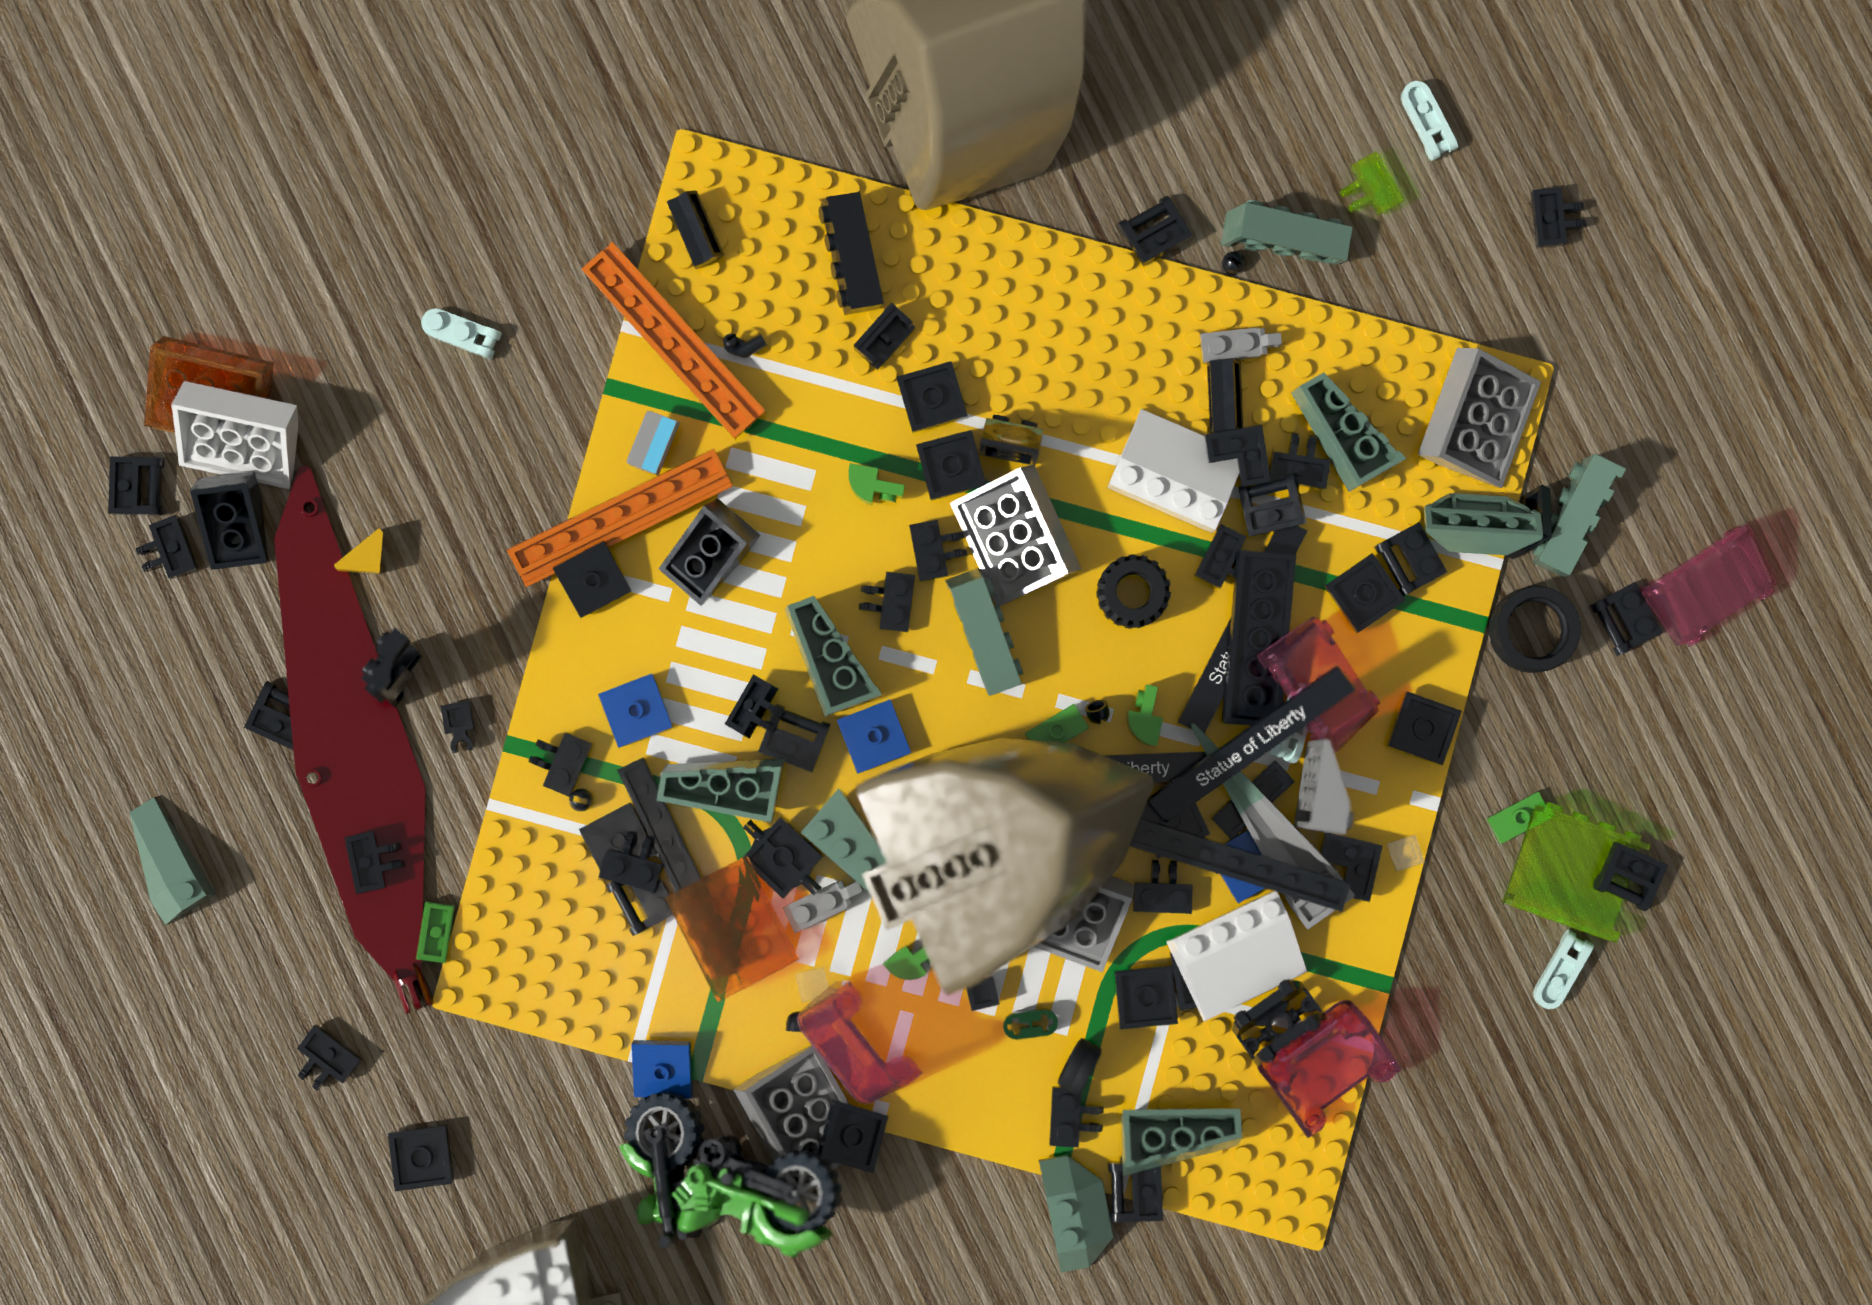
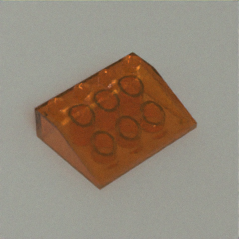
[144,336,274,433]
[665,856,800,1002]

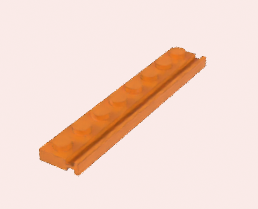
[582,242,766,439]
[507,448,733,587]

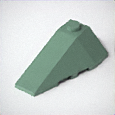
[129,797,216,925]

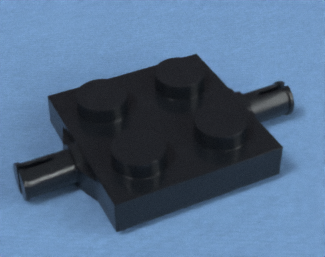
[742,817,824,899]

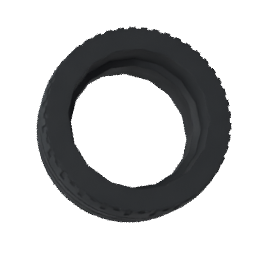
[1489,586,1581,673]

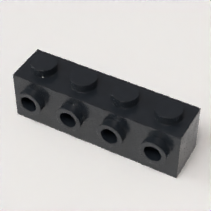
[819,192,884,315]

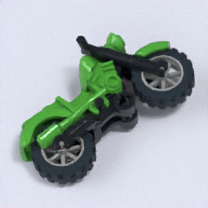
[619,1092,842,1257]

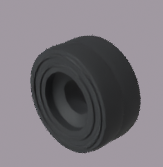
[1058,1038,1102,1095]

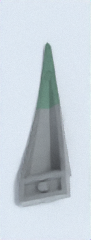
[1191,723,1355,930]

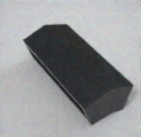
[666,190,724,270]
[1207,359,1244,433]

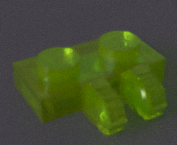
[1339,151,1404,216]

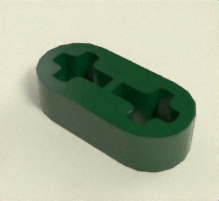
[1003,1009,1058,1040]

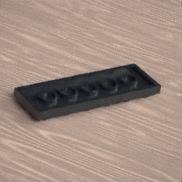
[1222,550,1296,725]

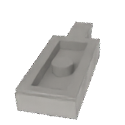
[1200,328,1282,364]
[783,881,863,934]

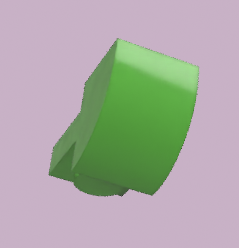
[848,463,905,505]
[1126,685,1163,747]
[883,944,930,980]

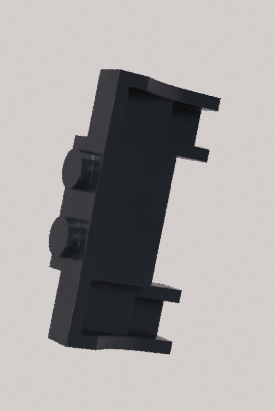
[361,627,423,708]

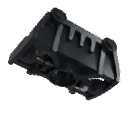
[1232,979,1328,1067]

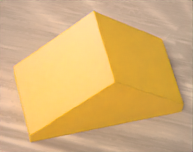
[334,528,383,574]

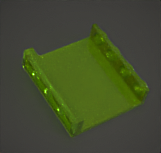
[1502,802,1651,943]

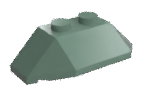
[1424,493,1543,555]
[1039,1154,1113,1273]

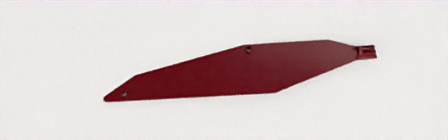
[274,465,433,1015]

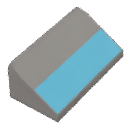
[627,411,680,476]

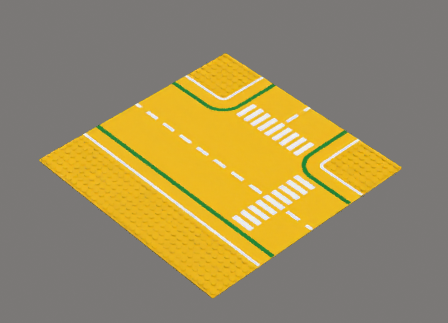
[432,129,1554,1251]

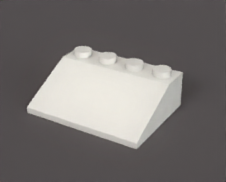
[172,381,298,489]
[1107,409,1239,533]
[1166,891,1307,1021]

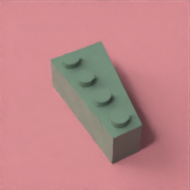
[1221,200,1352,265]
[1291,373,1406,492]
[1532,454,1626,578]
[945,568,1024,696]
[785,596,882,717]
[657,759,785,822]
[801,788,887,894]
[1121,1109,1242,1176]

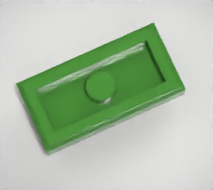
[1025,704,1089,743]
[1486,792,1552,844]
[416,902,455,963]

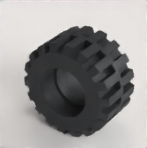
[1096,554,1171,629]

